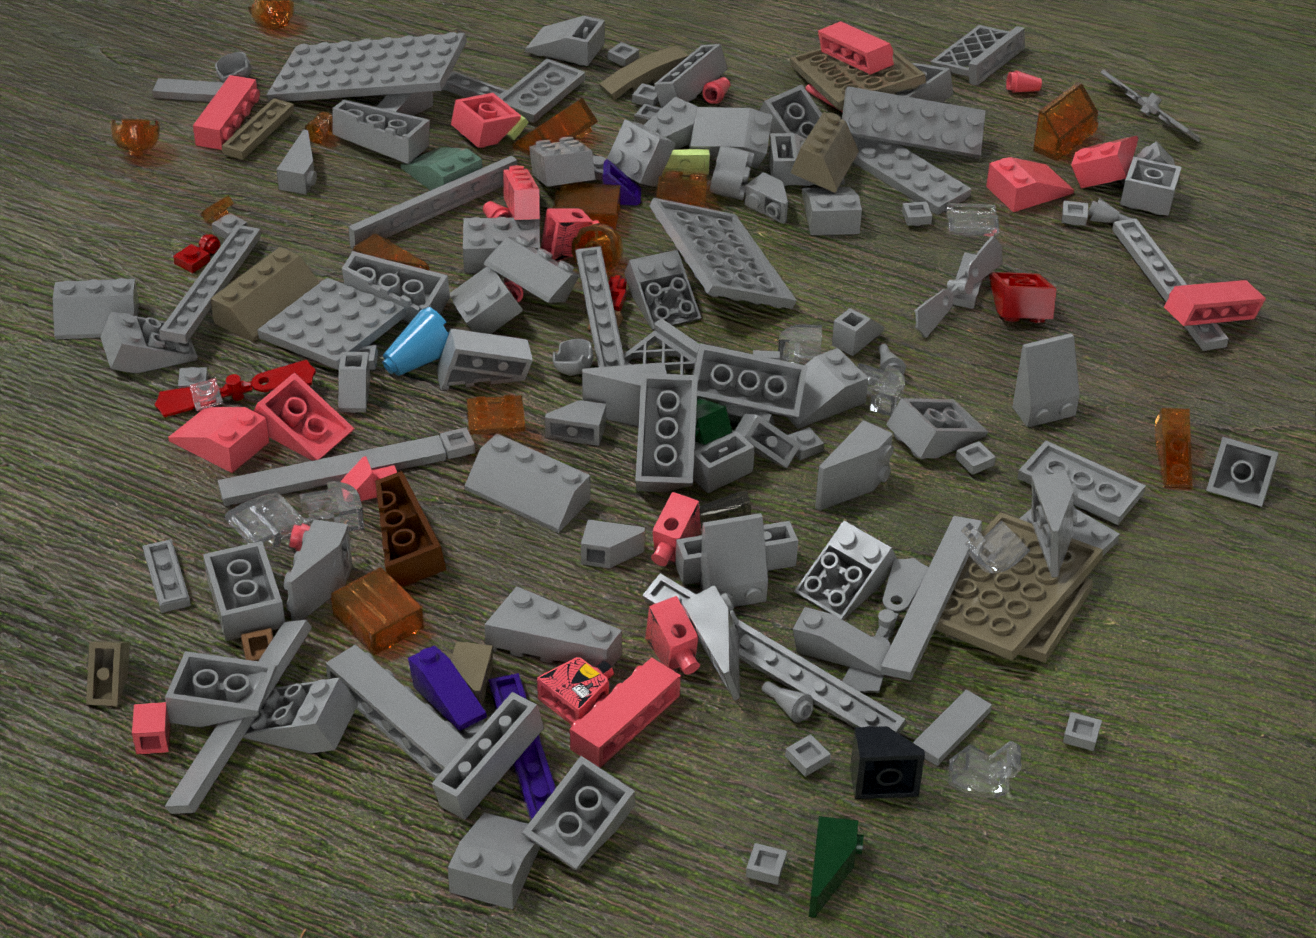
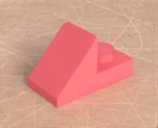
[340,456,397,504]

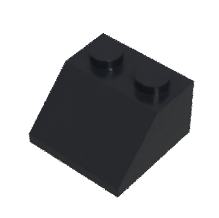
[850,726,925,799]

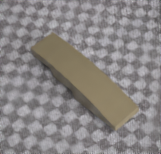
[599,45,689,100]

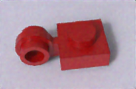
[173,234,221,273]
[608,275,627,312]

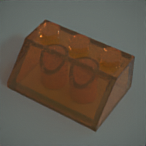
[1033,82,1098,161]
[512,98,598,156]

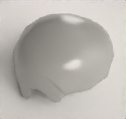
[215,52,252,83]
[553,339,593,376]

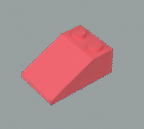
[1071,135,1138,189]
[986,157,1074,212]
[254,372,355,461]
[168,407,269,473]

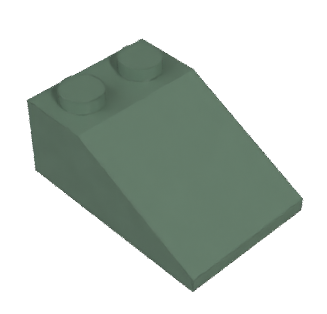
[401,147,483,191]

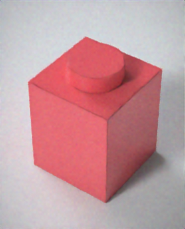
[132,702,170,755]

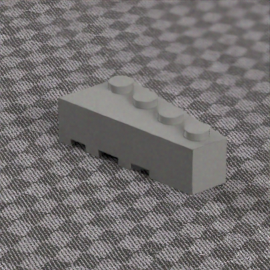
[333,100,430,164]
[342,251,450,323]
[484,586,622,667]

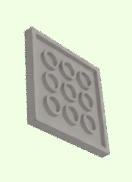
[257,278,407,369]

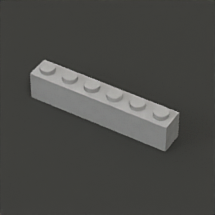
[326,644,470,779]

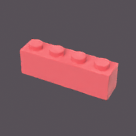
[818,21,894,75]
[193,75,260,150]
[503,165,540,220]
[1164,280,1266,326]
[569,657,681,768]

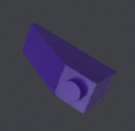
[408,645,487,731]

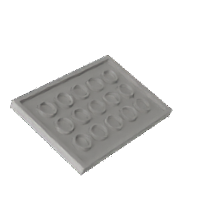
[650,198,797,309]

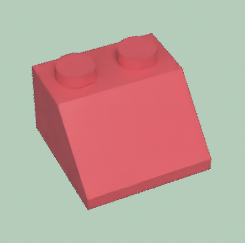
[451,93,521,148]

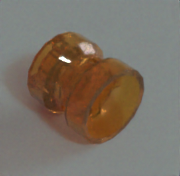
[305,111,333,144]

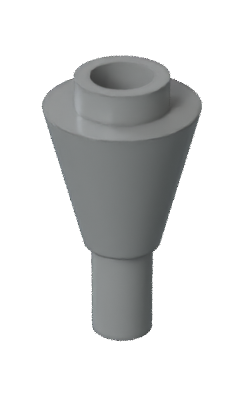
[1088,198,1133,223]
[878,344,906,381]
[762,681,813,723]

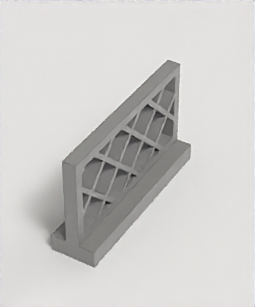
[931,25,1025,85]
[624,318,711,402]

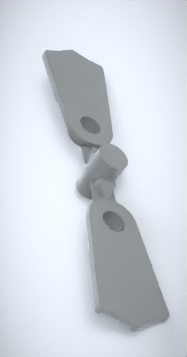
[1101,69,1201,142]
[914,236,1003,338]
[842,558,929,693]

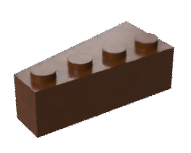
[375,471,447,591]

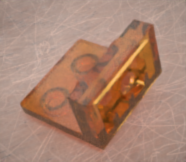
[656,170,712,208]
[467,395,526,435]

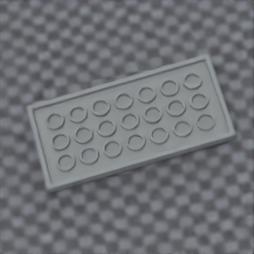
[267,32,467,102]

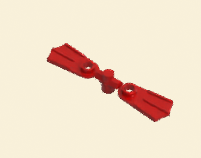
[154,360,316,418]

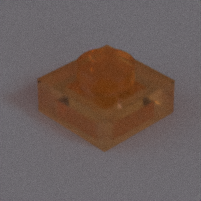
[200,195,234,222]

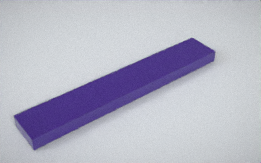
[488,673,556,821]

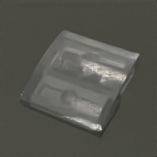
[946,203,999,237]
[225,492,309,549]

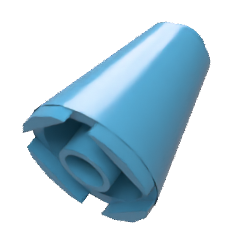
[382,307,450,376]

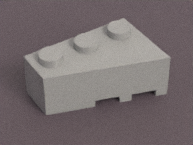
[644,97,698,150]
[436,329,533,390]

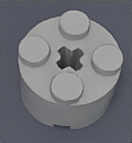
[710,145,754,201]

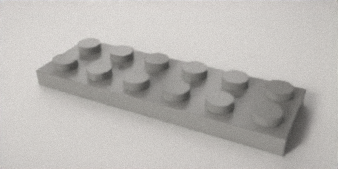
[842,86,986,158]
[853,137,972,215]

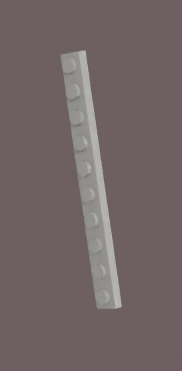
[642,573,907,734]

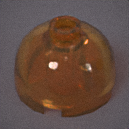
[248,0,295,30]
[111,119,160,156]
[572,223,623,273]

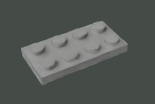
[499,59,585,123]
[1017,440,1146,525]

